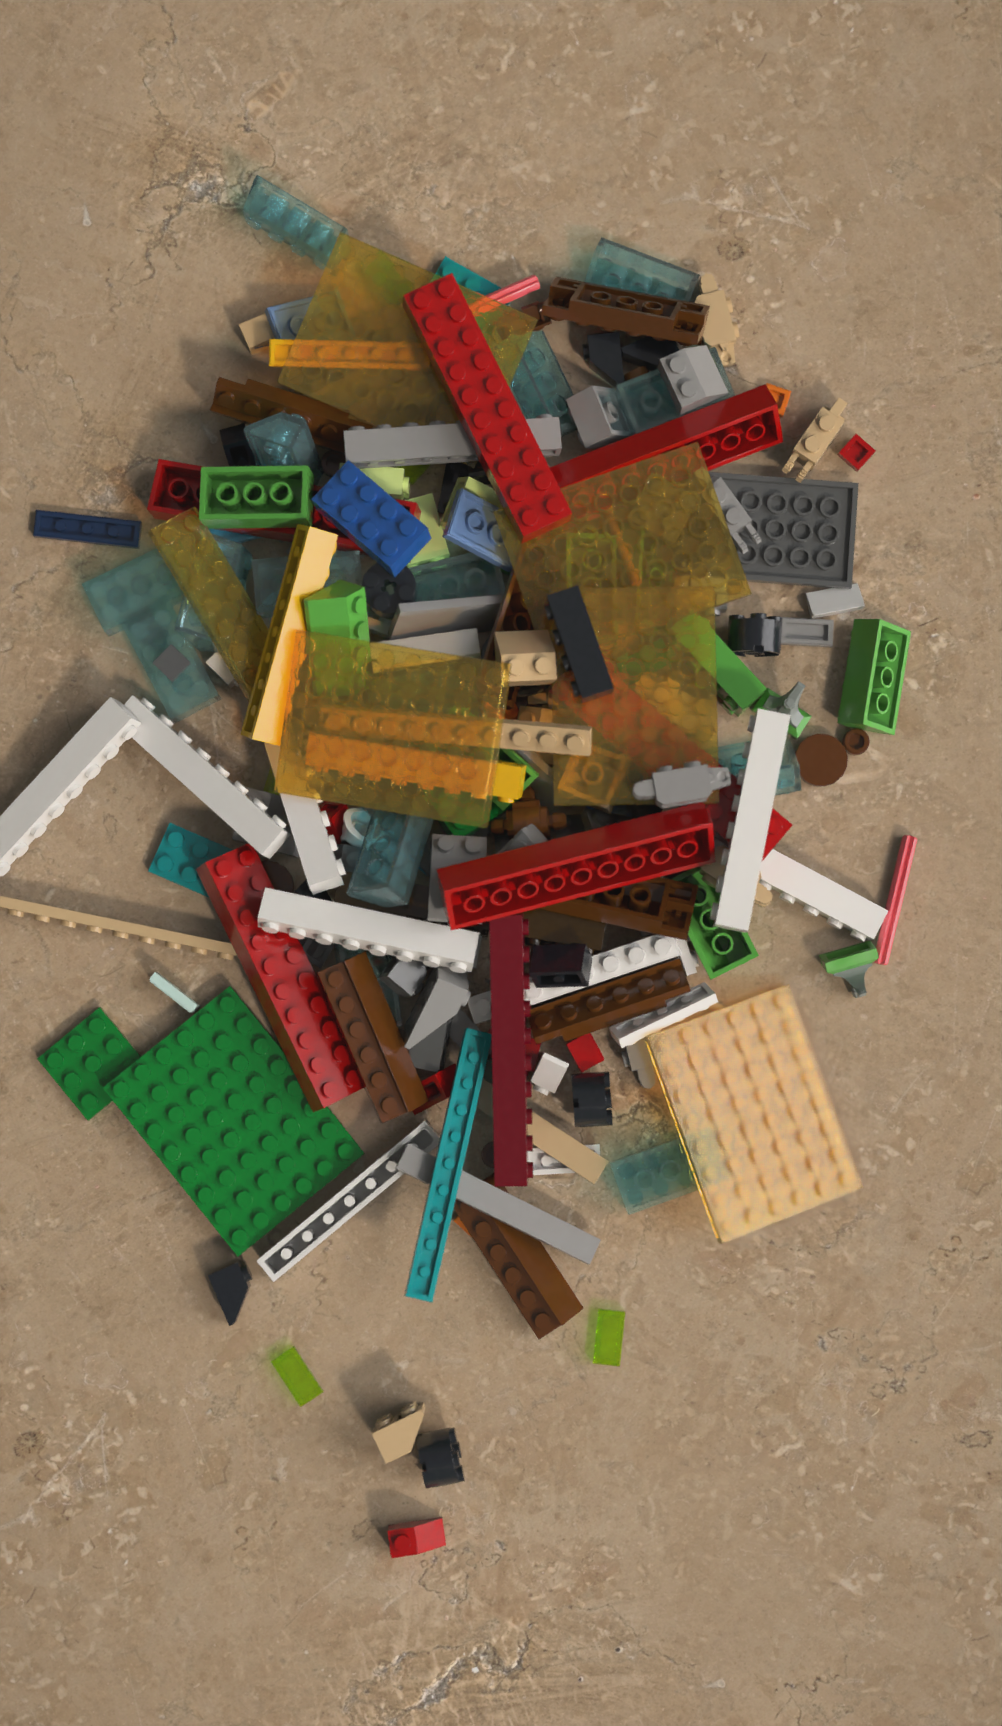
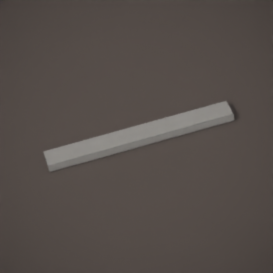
[395,1143,601,1265]

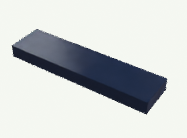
[33,510,142,549]

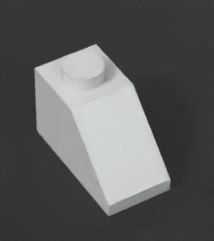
[530,1052,569,1095]

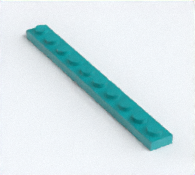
[404,1028,492,1303]

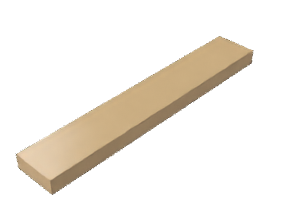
[476,1080,609,1185]

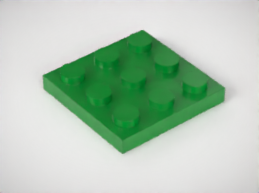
[37,1007,141,1121]

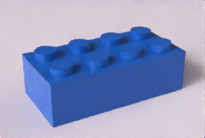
[311,460,432,578]

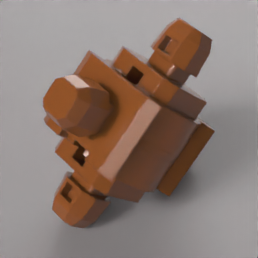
[491,787,567,840]

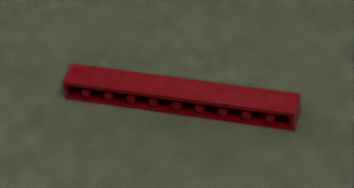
[489,912,534,1187]

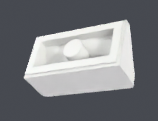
[805,583,865,619]

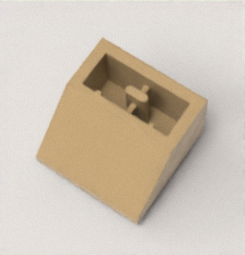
[372,1401,425,1464]

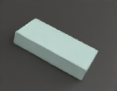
[149,972,200,1013]

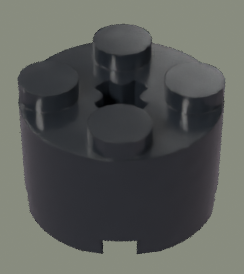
[362,563,418,619]
[728,613,782,657]
[571,1071,613,1128]
[417,1427,465,1489]

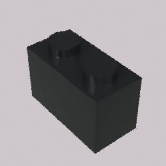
[529,943,593,988]

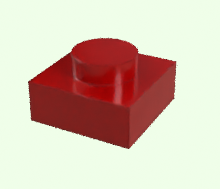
[838,434,876,472]

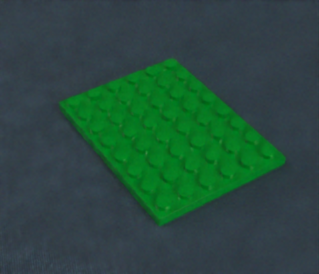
[103,986,365,1257]

